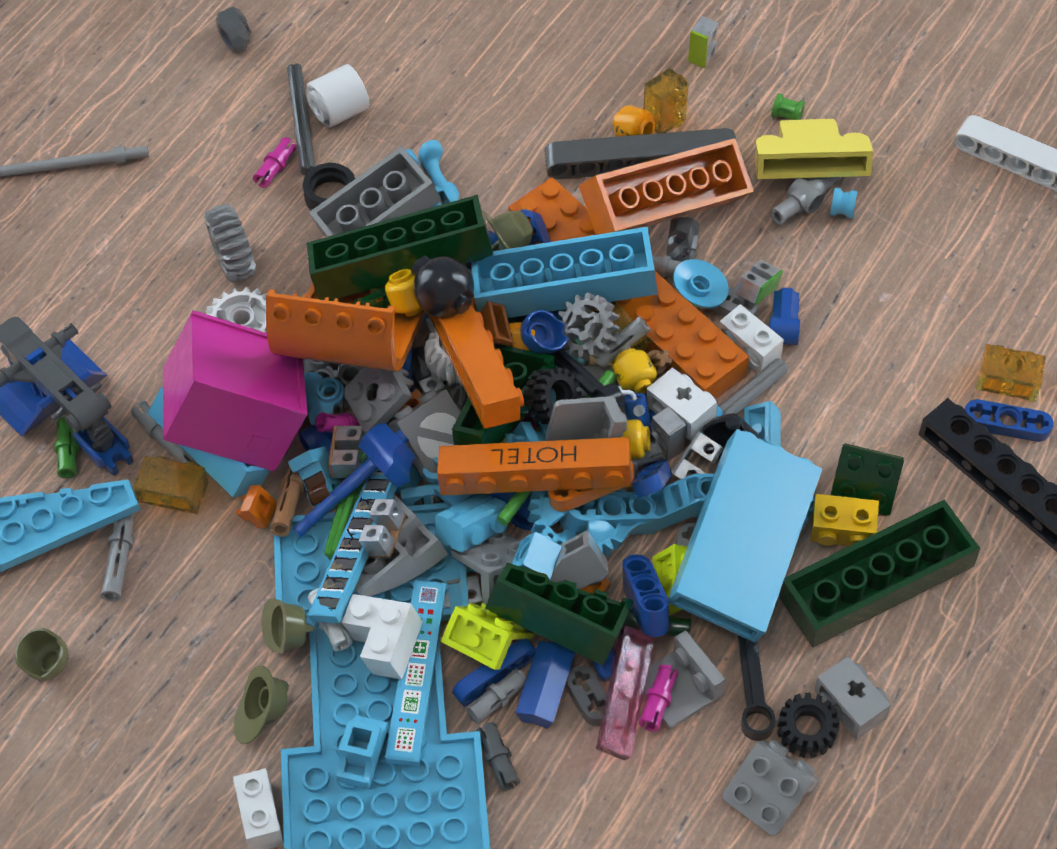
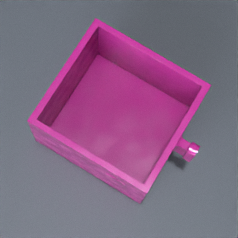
[163,310,307,472]

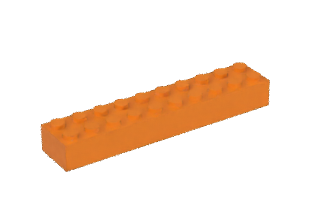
[508,177,749,400]

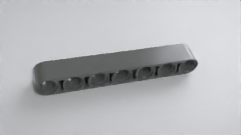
[544,128,737,179]

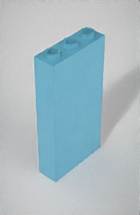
[668,429,822,642]

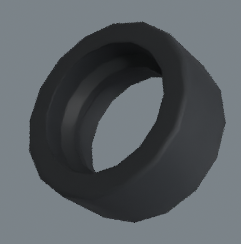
[302,162,355,210]

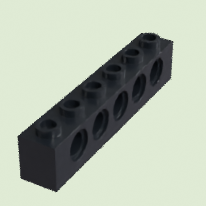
[919,398,1057,552]

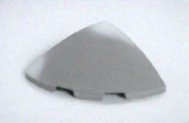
[355,495,448,596]

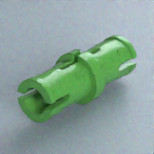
[54,416,79,478]

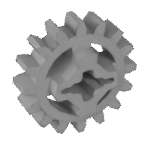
[558,293,620,360]

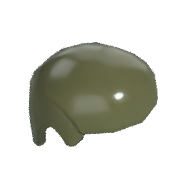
[15,628,69,681]

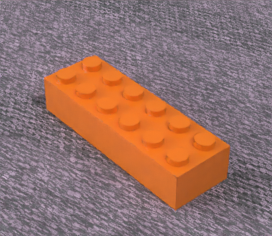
[579,138,754,235]

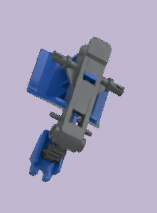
[0,317,134,476]

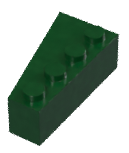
[452,344,555,445]

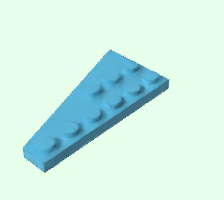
[0,479,141,572]

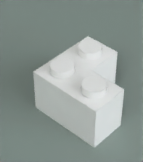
[342,594,423,680]

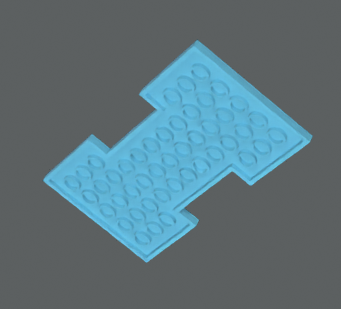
[274,503,490,849]

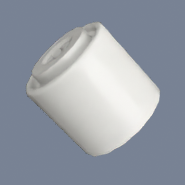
[306,64,370,127]

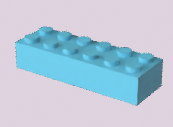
[471,227,658,318]

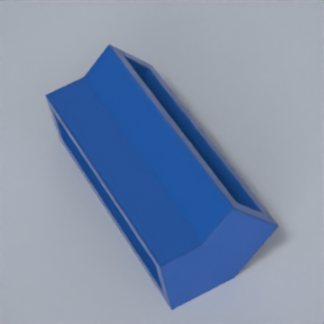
[516,641,575,729]

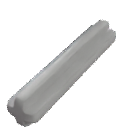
[718,358,788,415]

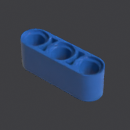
[622,554,669,637]

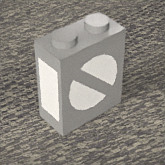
[388,389,461,485]

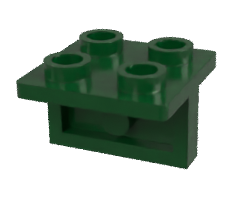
[830,443,904,515]

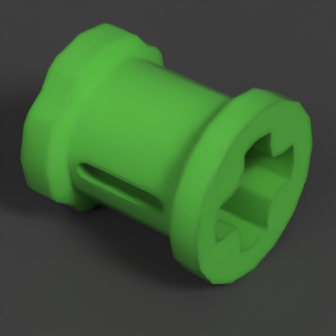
[771,93,806,120]

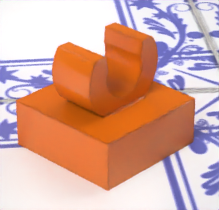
[235,485,277,528]

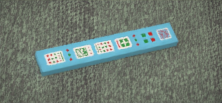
[385,580,447,766]

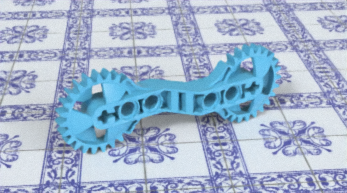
[527,473,815,557]

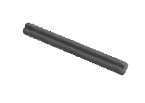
[287,63,315,175]

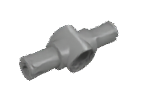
[771,177,840,225]

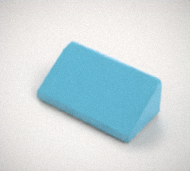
[744,401,781,446]

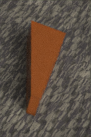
[481,300,513,347]

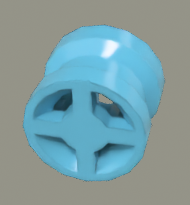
[830,187,857,219]

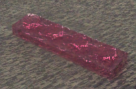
[596,626,655,760]

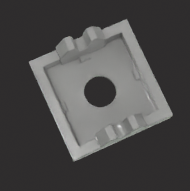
[344,367,414,434]

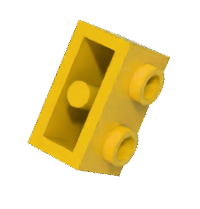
[810,494,879,546]

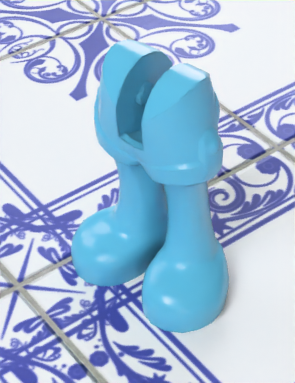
[406,140,460,208]

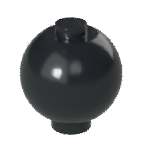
[411,256,474,318]

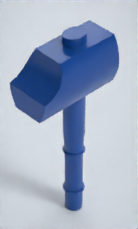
[292,422,415,537]

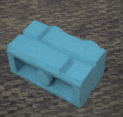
[435,494,508,553]

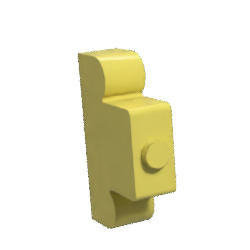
[755,119,873,179]

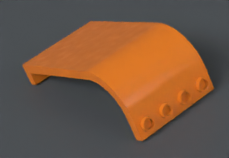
[266,283,426,372]

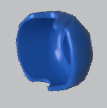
[520,310,569,355]

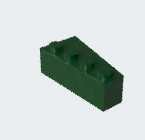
[485,563,634,666]

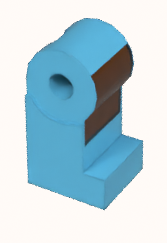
[288,446,341,507]

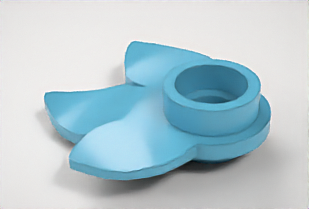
[304,372,345,426]

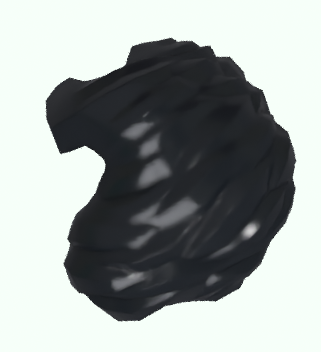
[702,413,760,459]

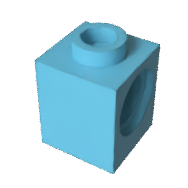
[512,532,562,580]

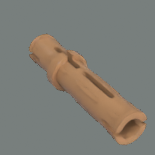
[270,457,305,537]

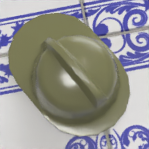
[482,210,533,249]
[261,598,315,654]
[234,666,289,744]

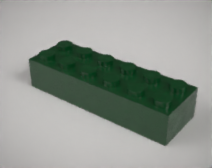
[307,195,494,301]
[779,499,981,648]

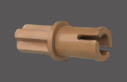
[647,350,672,374]

